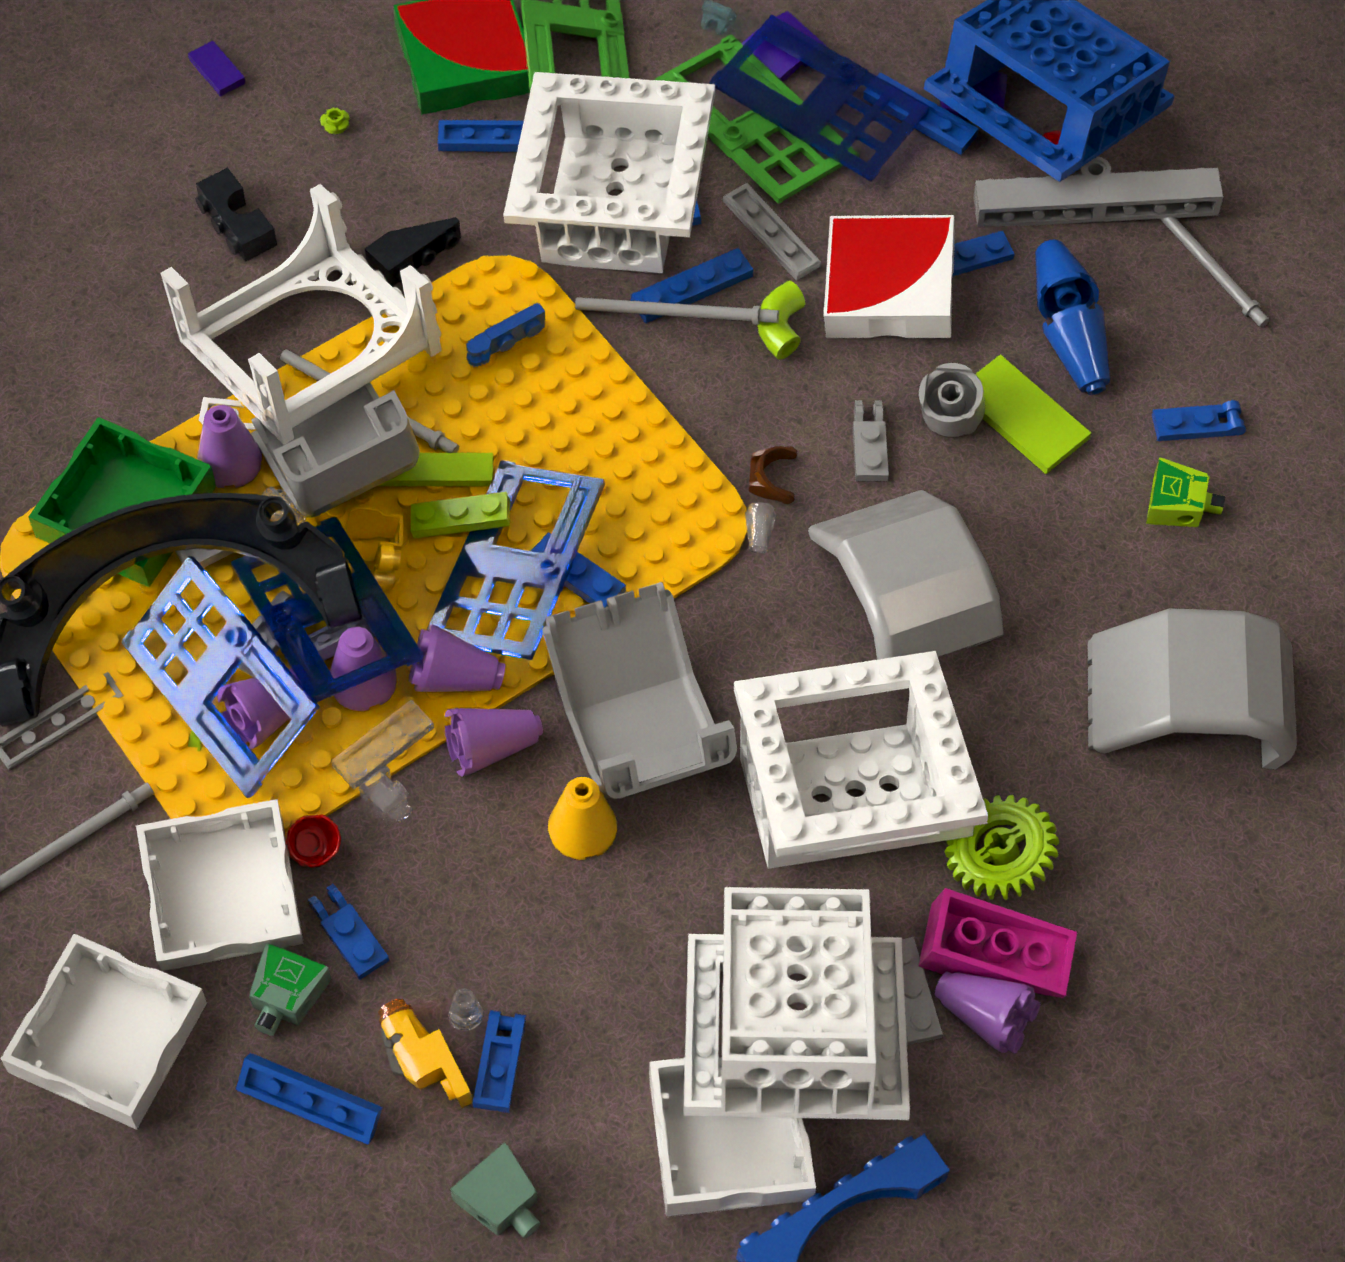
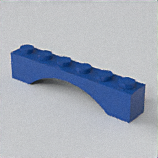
[736,1134,950,1262]

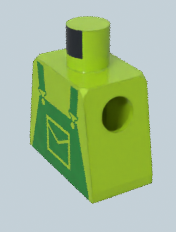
[1146,458,1225,527]

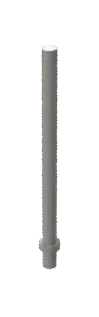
[1160,217,1270,328]
[575,297,779,325]
[280,349,459,453]
[0,782,154,892]

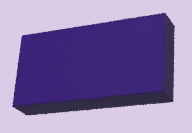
[188,40,245,97]

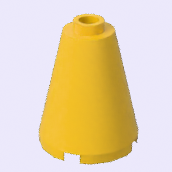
[548,777,617,860]

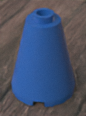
[1035,240,1099,320]
[1042,304,1110,395]

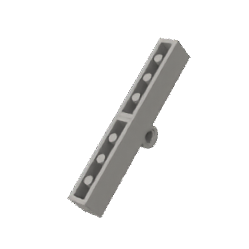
[974,156,1223,227]

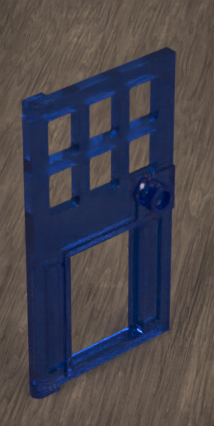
[709,15,929,182]
[427,460,605,660]
[231,517,424,704]
[121,556,320,798]

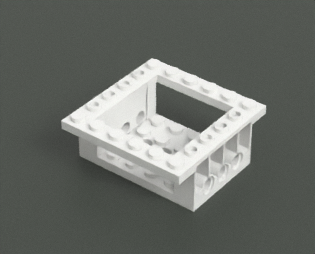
[503,72,715,273]
[734,651,988,869]
[684,887,910,1120]

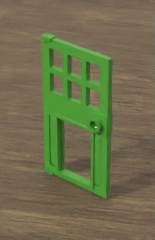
[521,0,630,91]
[655,35,859,204]

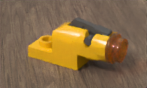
[378,999,473,1108]

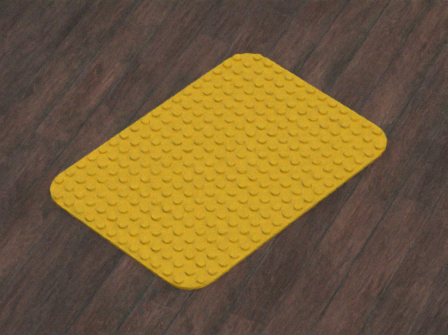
[0,255,748,837]

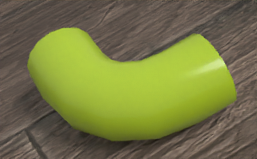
[758,281,805,360]

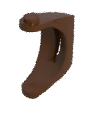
[749,446,797,504]

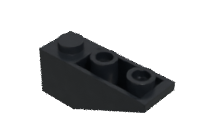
[365,217,461,286]

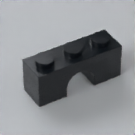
[195,167,277,262]

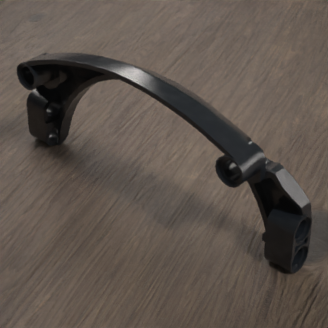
[0,493,363,727]

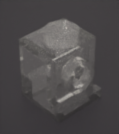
[359,765,413,827]

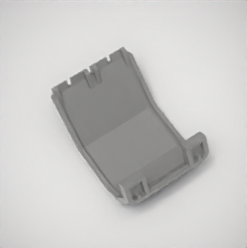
[251,382,420,518]
[808,490,1004,660]
[542,582,737,800]
[1088,608,1297,769]

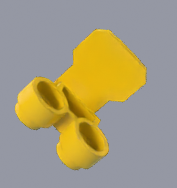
[345,505,403,593]

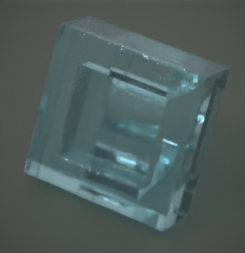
[701,0,737,35]

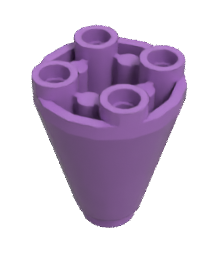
[408,625,506,692]
[935,971,1040,1053]

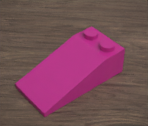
[918,888,1077,998]

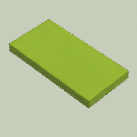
[975,354,1091,474]

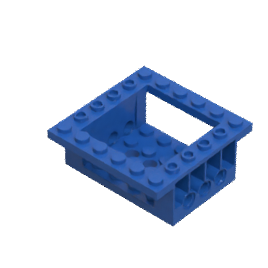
[924,0,1175,182]

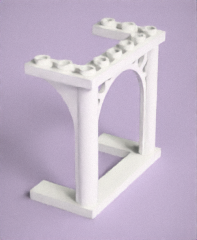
[161,184,442,445]

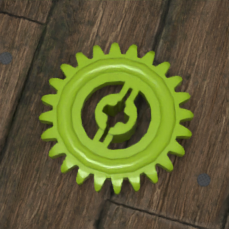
[944,795,1059,900]

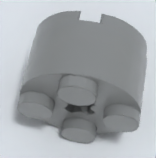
[919,363,985,437]

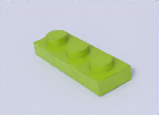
[411,492,510,538]

